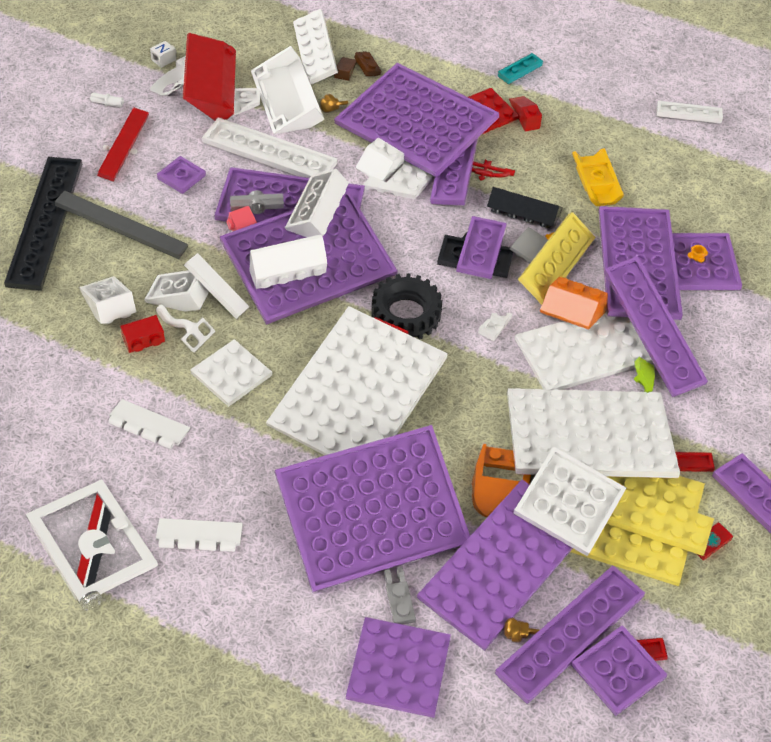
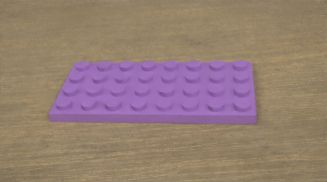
[214,167,365,223]
[599,206,683,320]
[417,479,573,651]

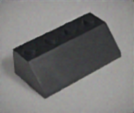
[487,187,563,229]

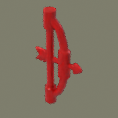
[471,159,515,181]

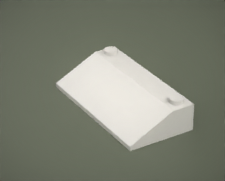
[251,46,325,134]

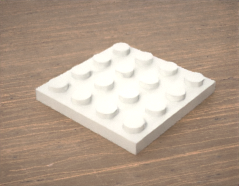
[513,447,626,556]

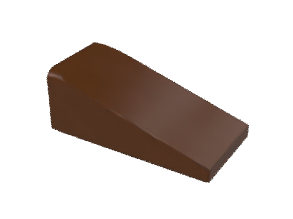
[334,57,357,81]

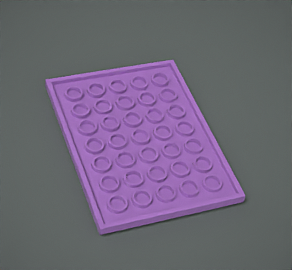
[334,63,499,177]
[220,190,398,325]
[274,425,470,593]

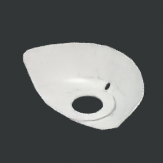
[150,64,185,95]

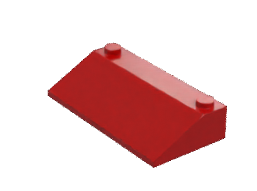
[183,33,236,121]

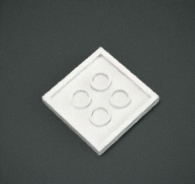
[190,339,272,407]

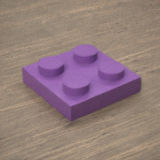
[157,156,206,194]

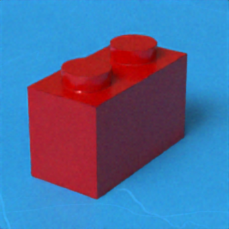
[120,315,165,353]

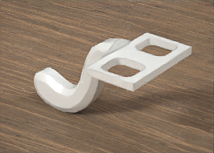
[156,305,215,352]

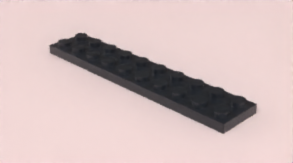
[4,156,83,291]

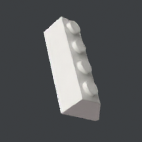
[285,169,349,237]
[250,234,327,289]

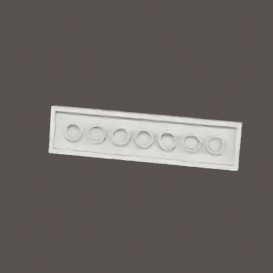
[202,117,337,178]

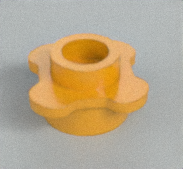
[687,245,708,262]

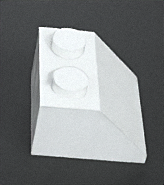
[356,138,404,182]

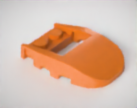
[472,444,531,517]

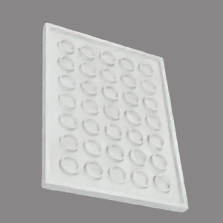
[266,306,447,455]
[507,388,680,478]

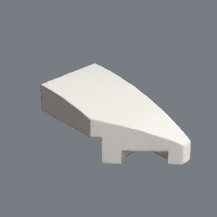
[478,313,512,341]

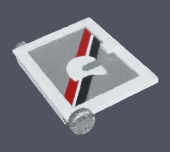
[26,479,158,611]

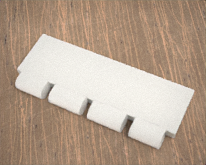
[109,399,190,449]
[156,518,243,552]

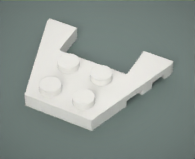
[363,161,433,199]

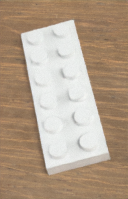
[293,9,338,84]

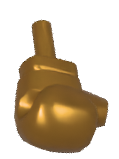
[320,94,348,113]
[504,618,540,642]

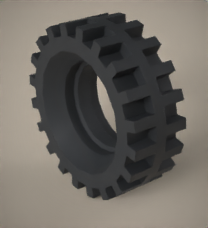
[371,273,443,340]

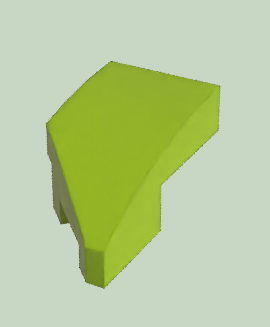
[634,357,655,393]

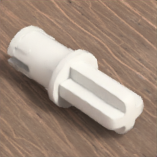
[90,93,124,108]

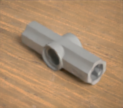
[230,190,284,214]

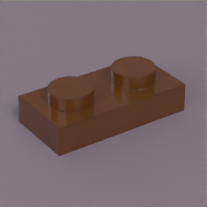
[354,51,382,76]

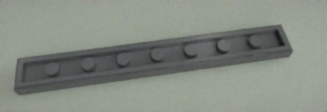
[55,191,188,259]

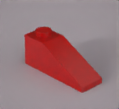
[509,96,542,131]

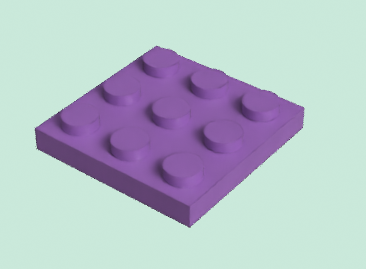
[571,625,667,716]

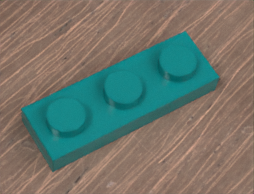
[498,53,543,84]

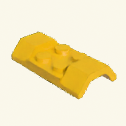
[572,148,624,206]

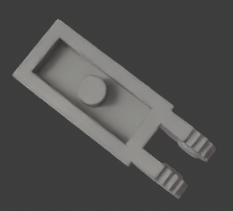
[384,567,416,625]

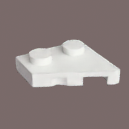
[232,88,260,116]

